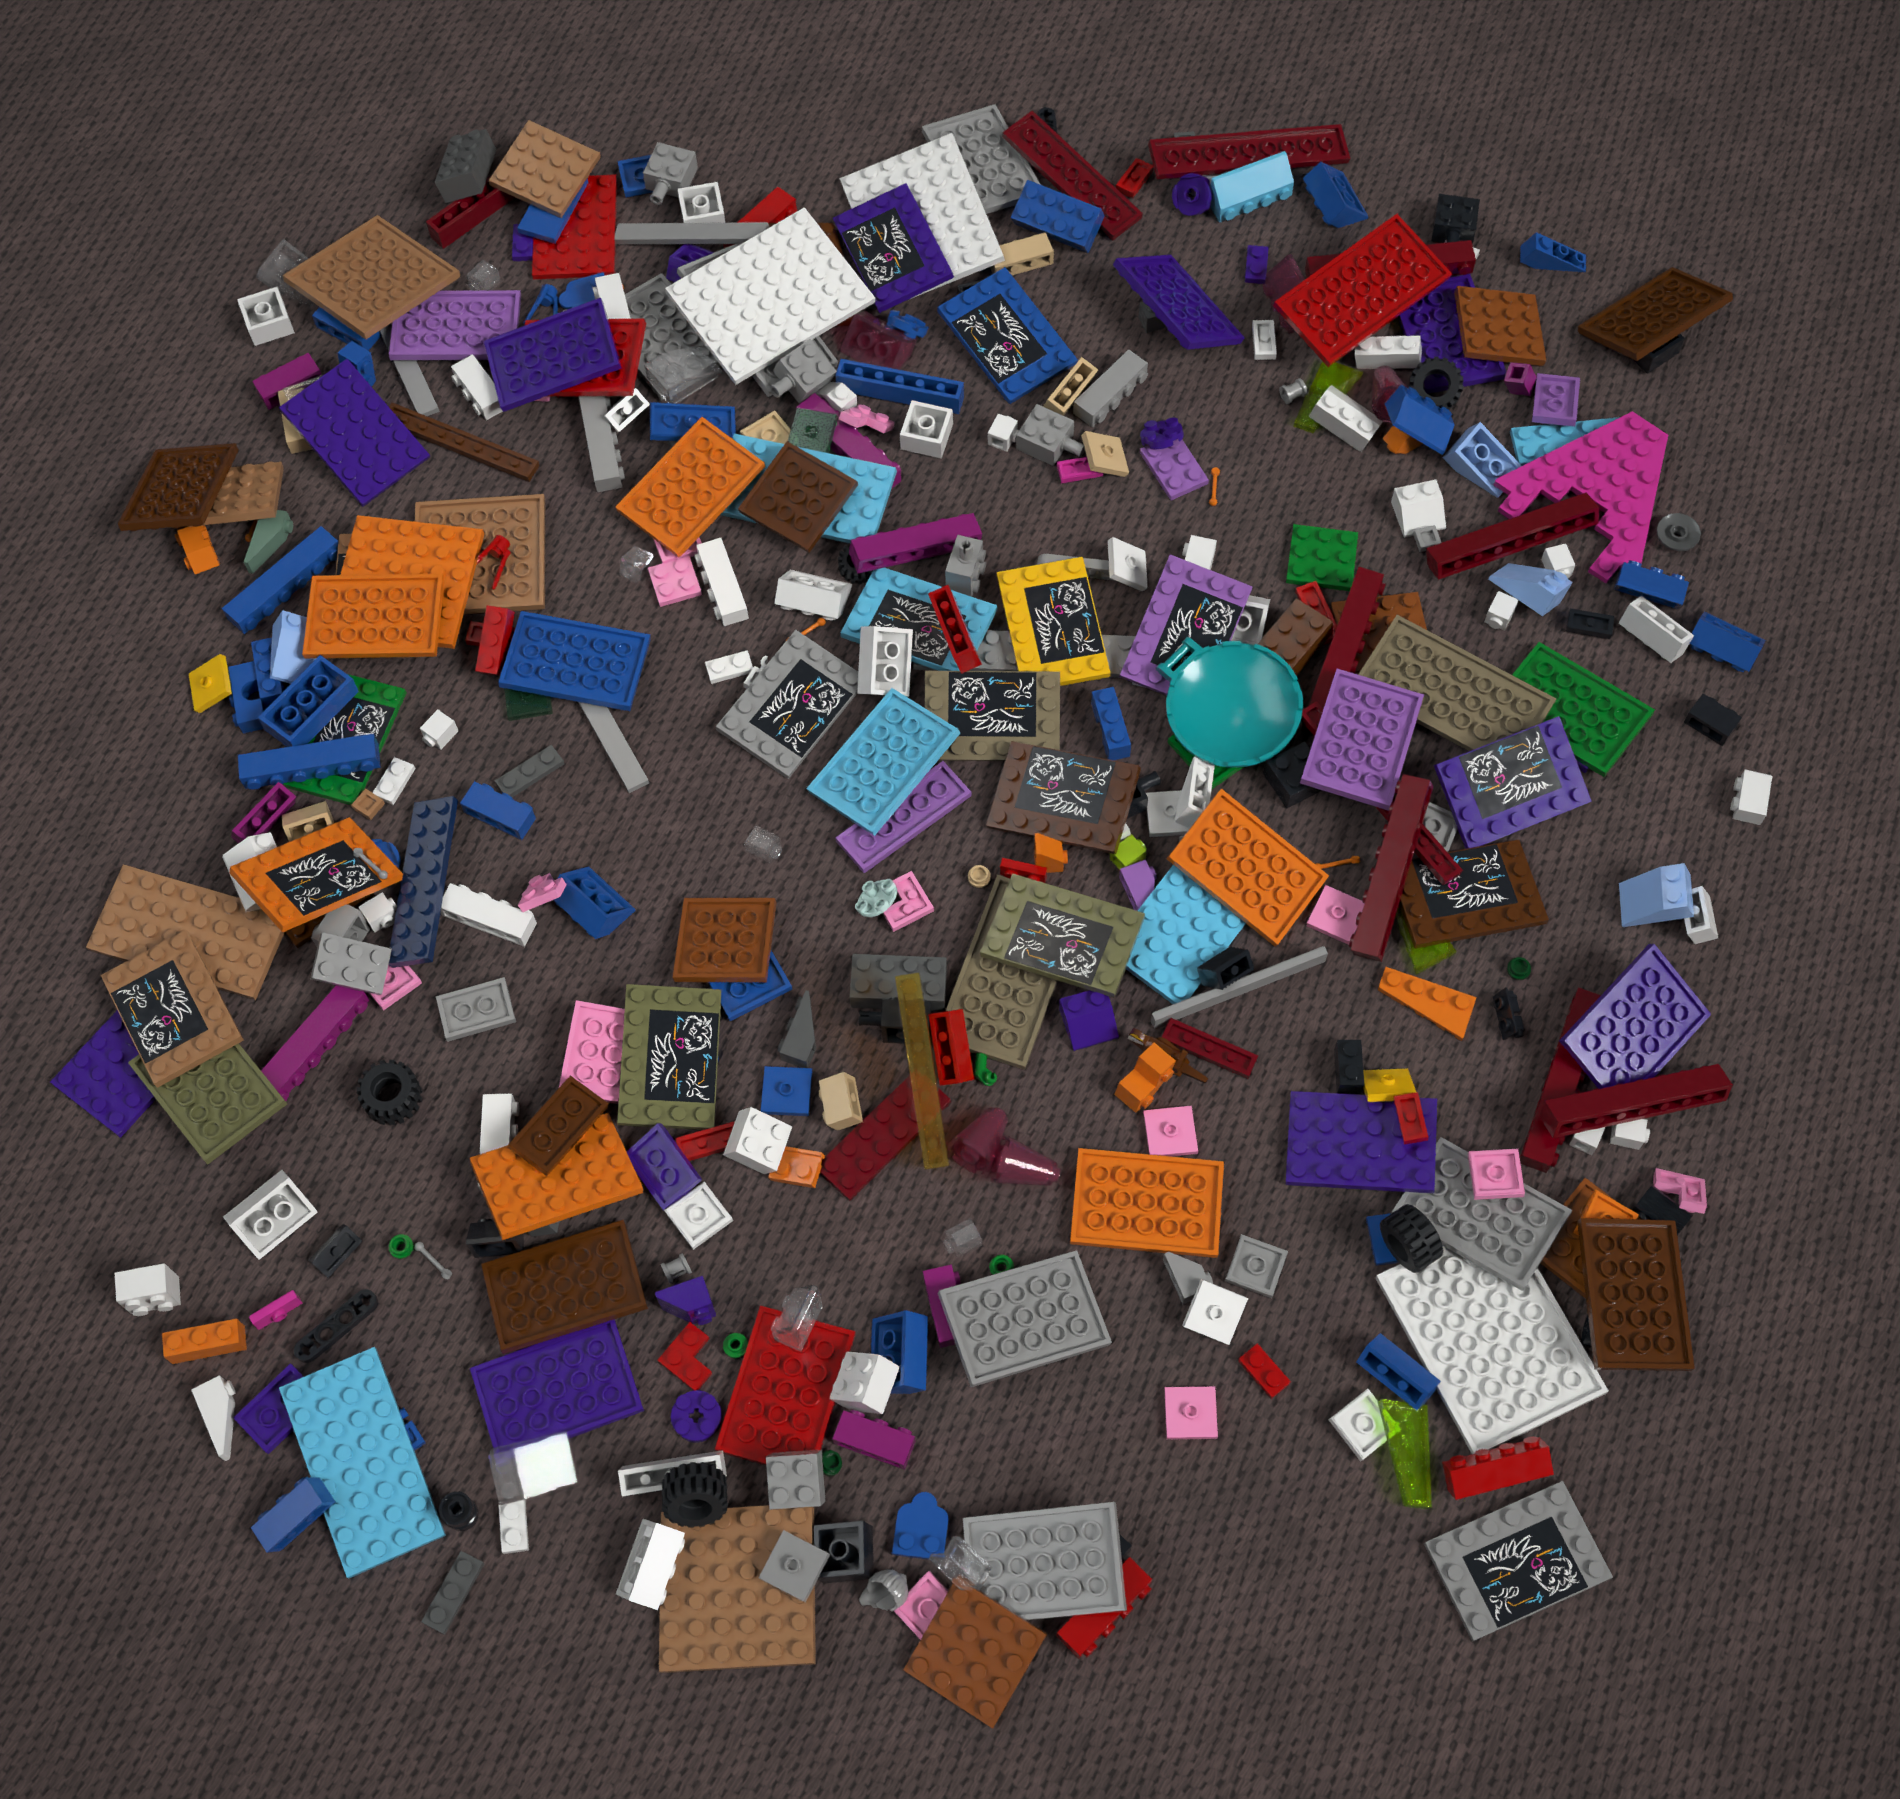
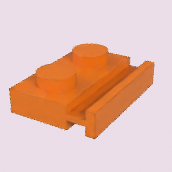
[768,1146,825,1188]

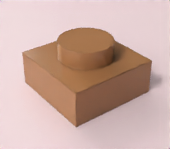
[351,789,385,821]

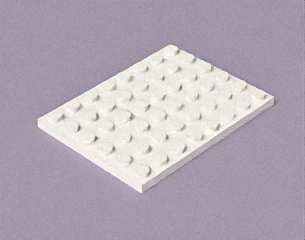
[840,133,1005,300]
[665,207,875,385]
[1375,1246,1608,1454]

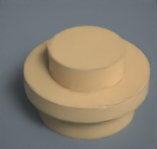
[968,865,991,888]

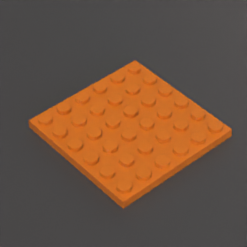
[340,515,485,649]

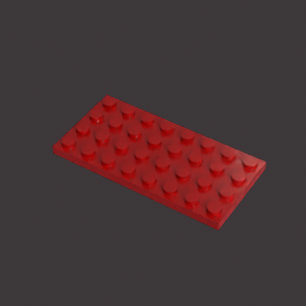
[1273,214,1452,367]

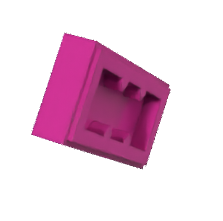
[1057,457,1103,484]
[249,1290,303,1330]

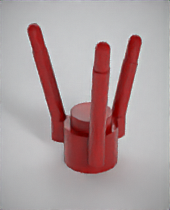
[477,535,511,590]

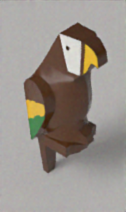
[1128,1028,1208,1083]

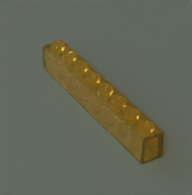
[895,973,950,1169]

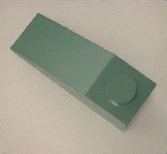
[244,510,293,574]

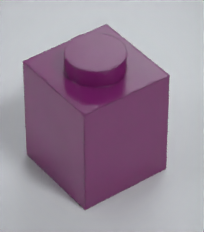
[1504,362,1537,396]

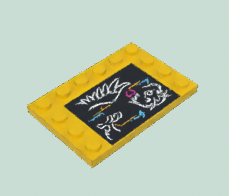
[997,557,1110,686]

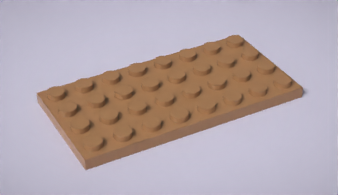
[86,864,285,1000]

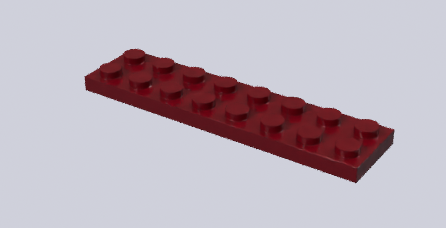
[1002,111,1143,241]

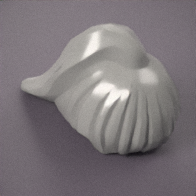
[859,1569,908,1612]

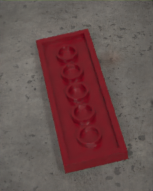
[820,1069,951,1201]

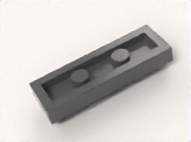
[495,745,565,797]
[421,1551,485,1635]

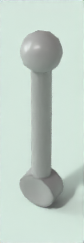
[353,848,388,879]
[414,1242,452,1279]

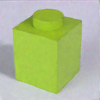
[1110,834,1147,870]

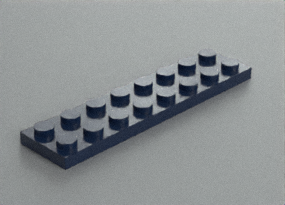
[388,796,458,968]

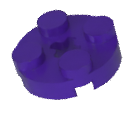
[1172,173,1212,216]
[1140,417,1184,449]
[671,1390,722,1442]

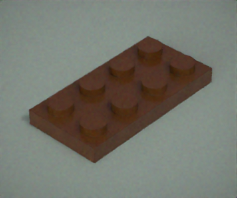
[508,1075,609,1176]

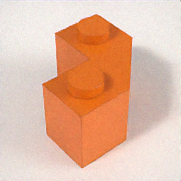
[175,525,220,574]
[1114,1043,1176,1113]

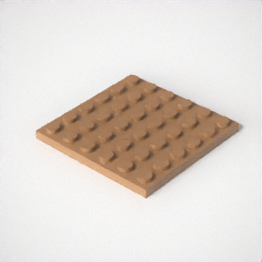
[283,215,460,339]
[415,494,545,614]
[659,1505,816,1673]

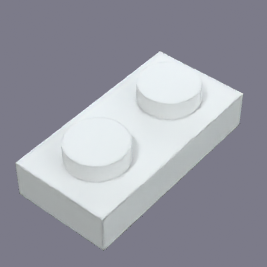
[1252,320,1276,360]
[705,650,753,684]
[373,757,416,805]
[498,1498,529,1554]

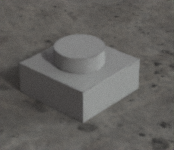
[1413,525,1442,552]

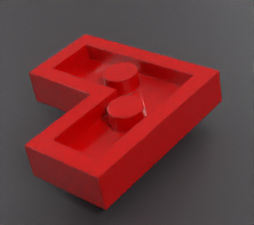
[657,1322,712,1391]

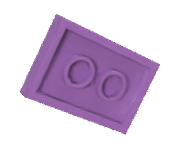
[1532,373,1580,427]
[1140,439,1209,500]

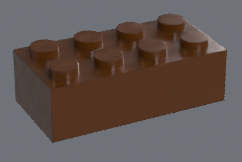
[1258,598,1333,676]

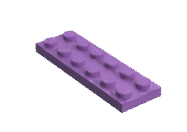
[836,761,971,873]

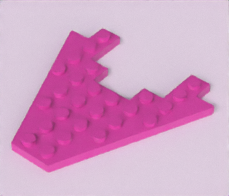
[1493,411,1668,583]

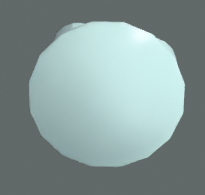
[855,879,897,917]

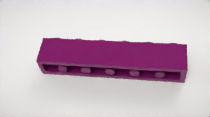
[796,393,901,489]
[849,513,982,574]
[261,985,369,1101]

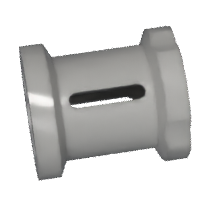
[1279,378,1307,404]
[660,1253,692,1283]

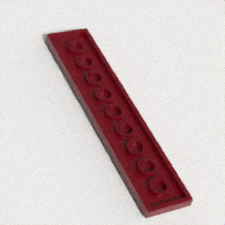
[1148,124,1351,179]

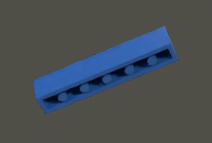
[835,359,964,414]
[222,526,339,634]
[238,733,381,789]

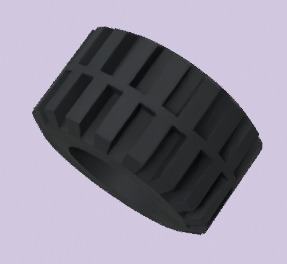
[1408,357,1464,410]
[357,1060,422,1126]
[1380,1204,1444,1273]
[662,1462,728,1528]

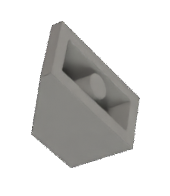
[1163,1252,1213,1304]

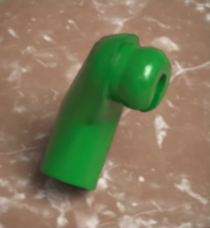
[974,1053,997,1086]

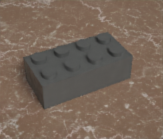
[435,129,496,203]
[849,954,947,1011]

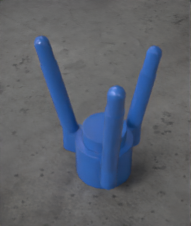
[523,284,559,325]

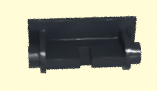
[1493,987,1525,1040]

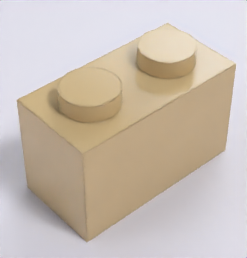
[282,801,334,842]
[819,1072,863,1130]

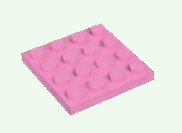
[559,1000,625,1104]

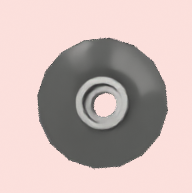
[1656,513,1701,551]

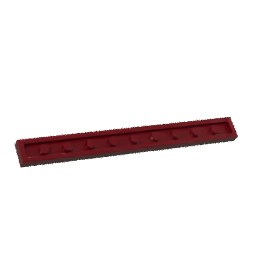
[1301,701,1463,886]

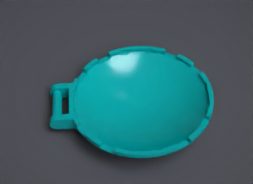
[1156,637,1303,768]

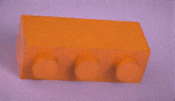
[162,1319,247,1364]

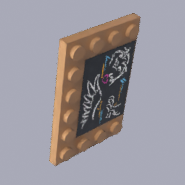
[101,930,244,1088]

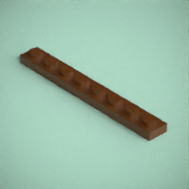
[389,402,540,482]

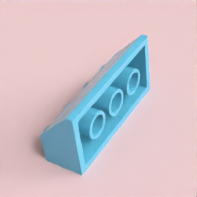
[1210,151,1294,222]

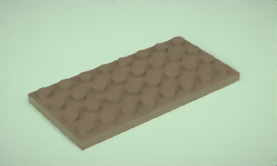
[1358,615,1556,751]
[946,875,1058,1070]

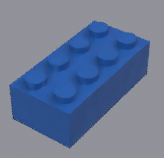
[1011,180,1105,253]
[258,655,359,747]

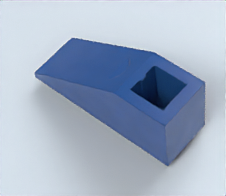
[1520,232,1586,272]

